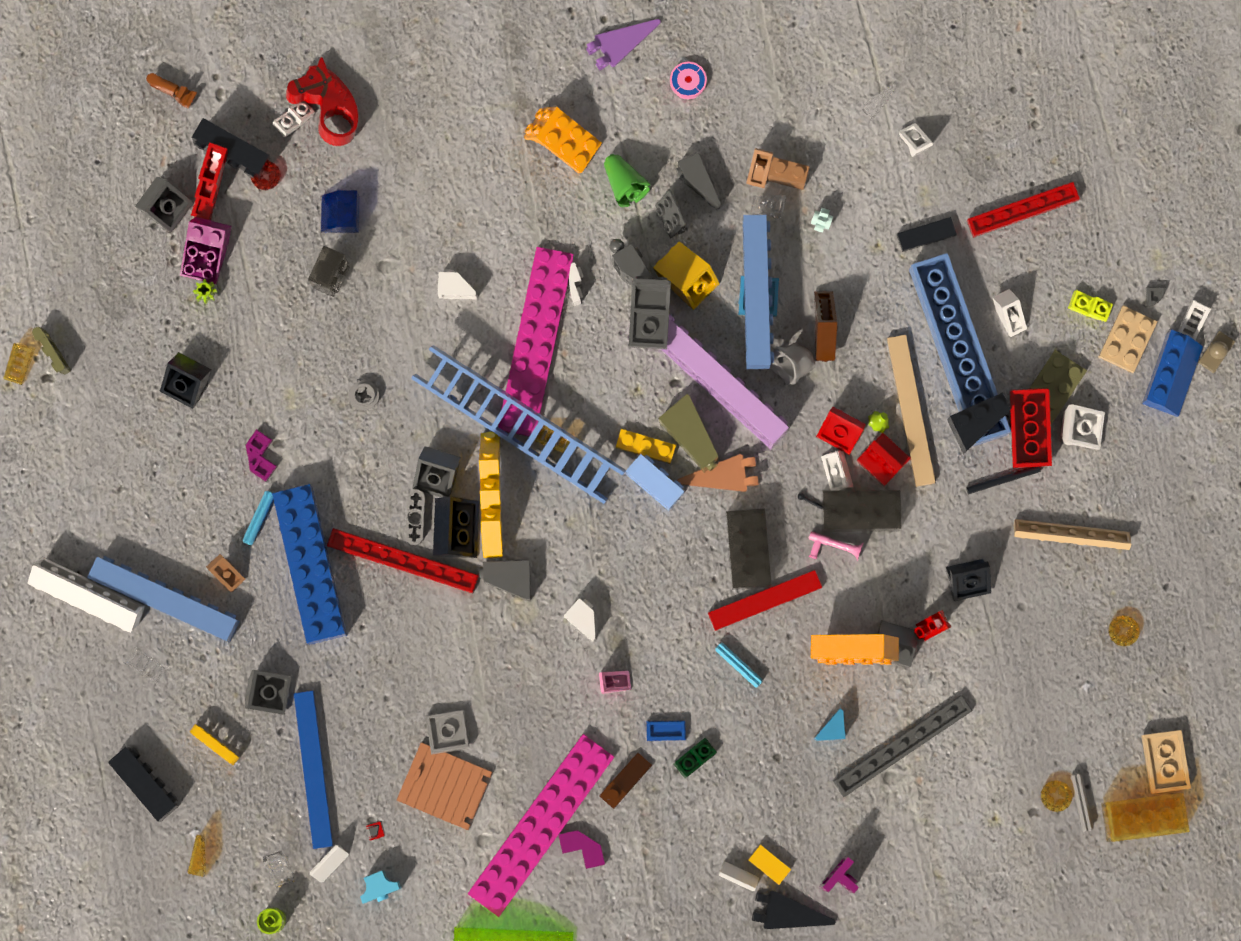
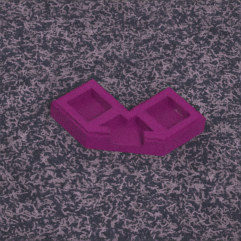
[245,429,277,482]
[559,830,605,869]

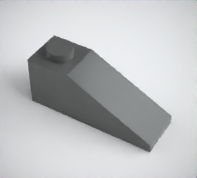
[676,153,721,210]

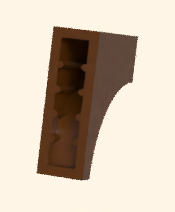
[814,291,837,362]

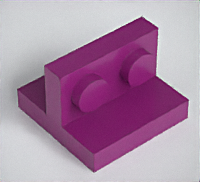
[819,856,859,893]

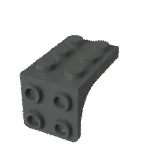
[628,276,671,349]

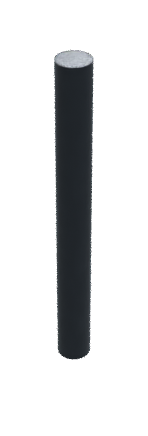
[966,467,1041,495]

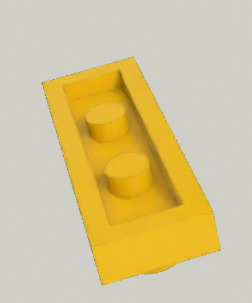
[616,429,676,464]

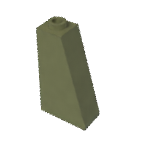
[658,394,719,473]

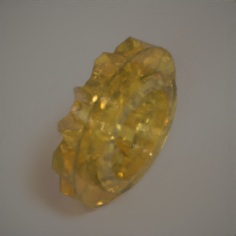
[1108,615,1140,647]
[1041,780,1072,812]

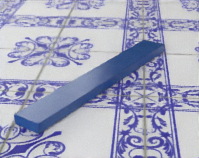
[294,691,333,849]

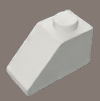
[438,269,477,300]
[993,289,1027,337]
[564,599,596,642]

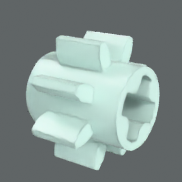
[811,208,833,233]

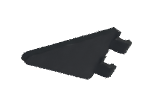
[751,890,836,929]

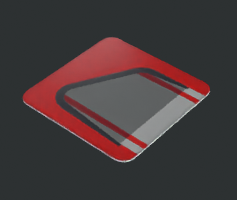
[366,822,384,841]

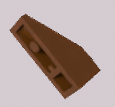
[599,753,652,809]

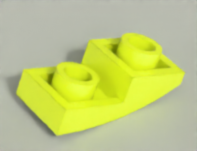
[1068,290,1113,322]

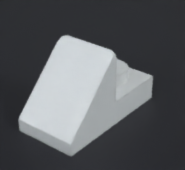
[899,123,933,157]

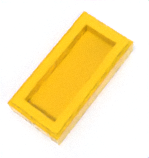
[748,845,791,885]

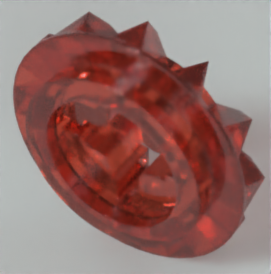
[251,161,281,191]

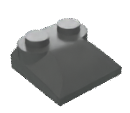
[245,670,292,715]

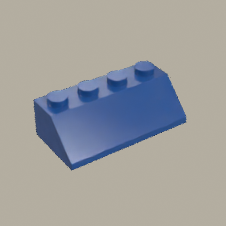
[1142,329,1203,417]

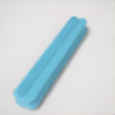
[243,491,273,545]
[715,643,763,688]

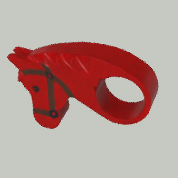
[286,57,358,146]

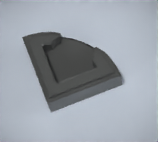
[1146,287,1166,307]

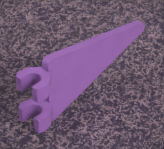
[586,19,660,71]

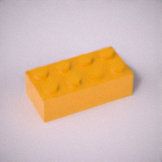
[811,634,899,665]

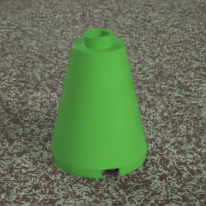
[604,154,650,207]

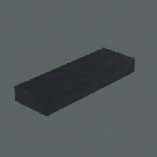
[896,217,957,252]

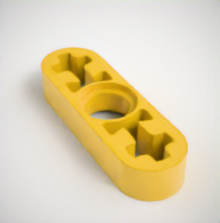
[189,723,240,766]

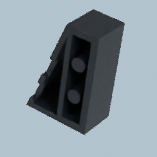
[947,392,1011,455]

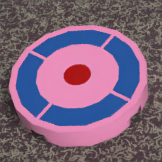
[670,62,707,99]

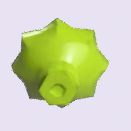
[868,411,890,433]

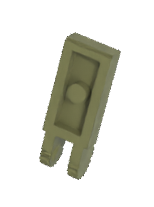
[32,327,71,375]

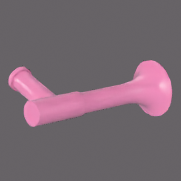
[809,531,864,561]

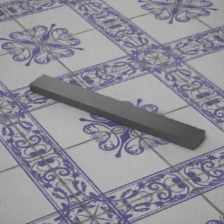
[833,695,973,798]

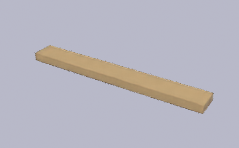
[887,335,935,487]

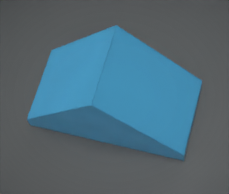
[814,708,846,741]

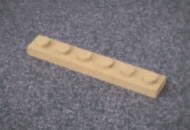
[1013,519,1131,550]

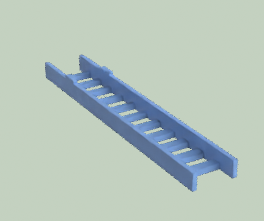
[411,345,626,504]

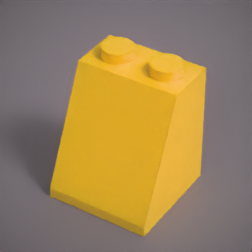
[653,241,720,310]

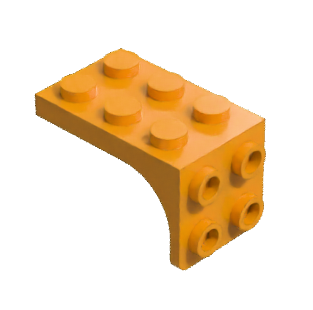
[524,107,602,173]

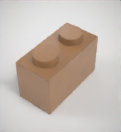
[767,157,810,190]

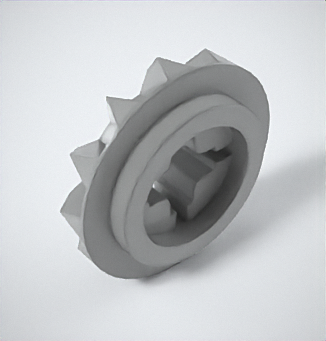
[349,380,379,411]

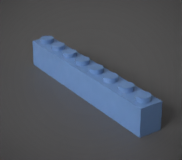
[742,215,774,369]
[87,556,240,642]

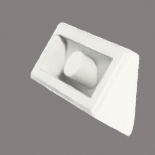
[821,451,853,493]
[310,845,349,882]
[718,862,759,891]

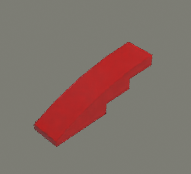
[191,143,228,220]

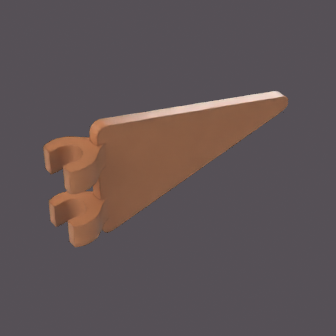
[677,454,759,492]

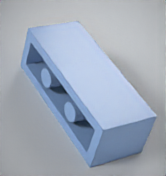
[626,454,684,511]

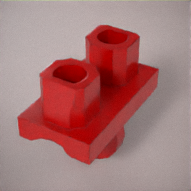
[914,610,952,641]

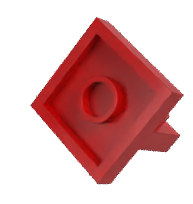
[816,406,866,455]
[856,433,911,486]

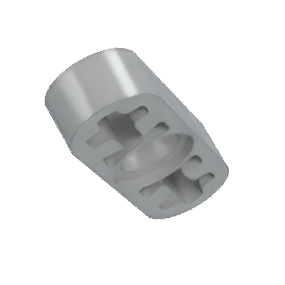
[406,489,426,546]

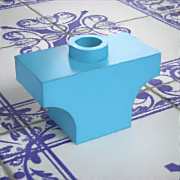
[360,870,401,904]

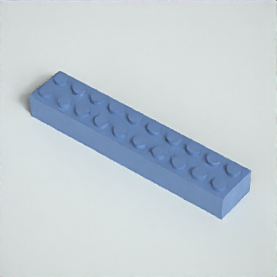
[909,253,1011,447]

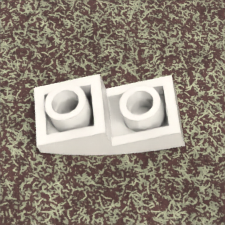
[272,101,315,138]
[569,262,584,306]

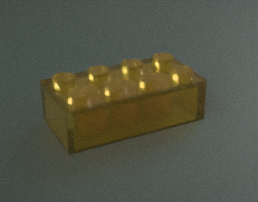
[1101,793,1190,842]

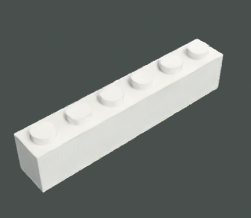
[28,557,145,633]

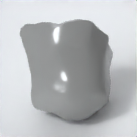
[770,343,816,386]

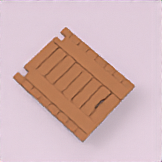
[397,743,493,830]

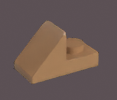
[746,148,773,188]
[206,554,245,592]

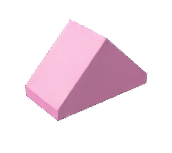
[599,671,632,694]

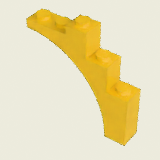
[479,432,503,558]

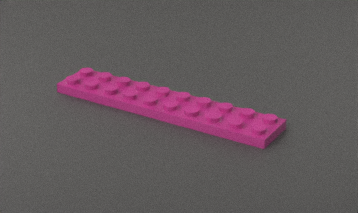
[498,247,574,437]
[467,734,614,917]

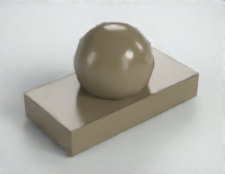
[1198,331,1235,373]

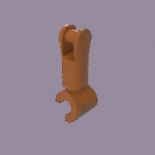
[146,73,197,108]

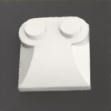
[1061,404,1105,450]

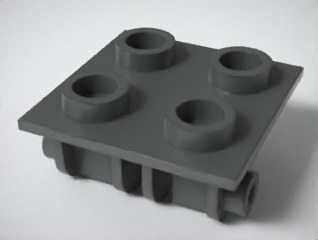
[655,190,686,239]

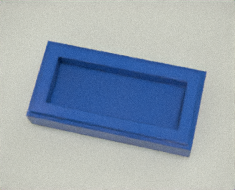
[646,721,686,741]

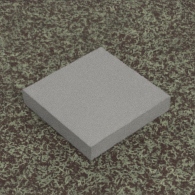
[425,709,470,755]

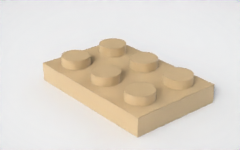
[1098,306,1158,373]
[1141,730,1191,794]

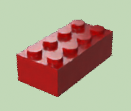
[1009,388,1052,468]

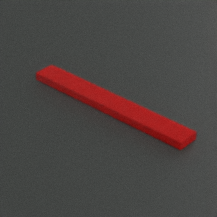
[327,528,479,594]

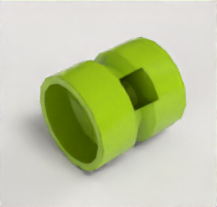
[257,907,286,934]

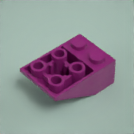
[180,217,232,284]

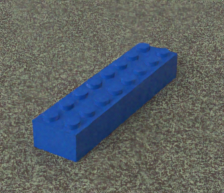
[272,484,347,645]

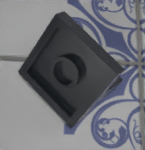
[946,559,991,601]

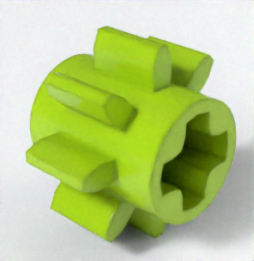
[193,279,218,304]

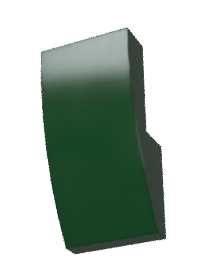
[673,738,717,779]

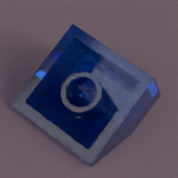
[321,190,360,233]

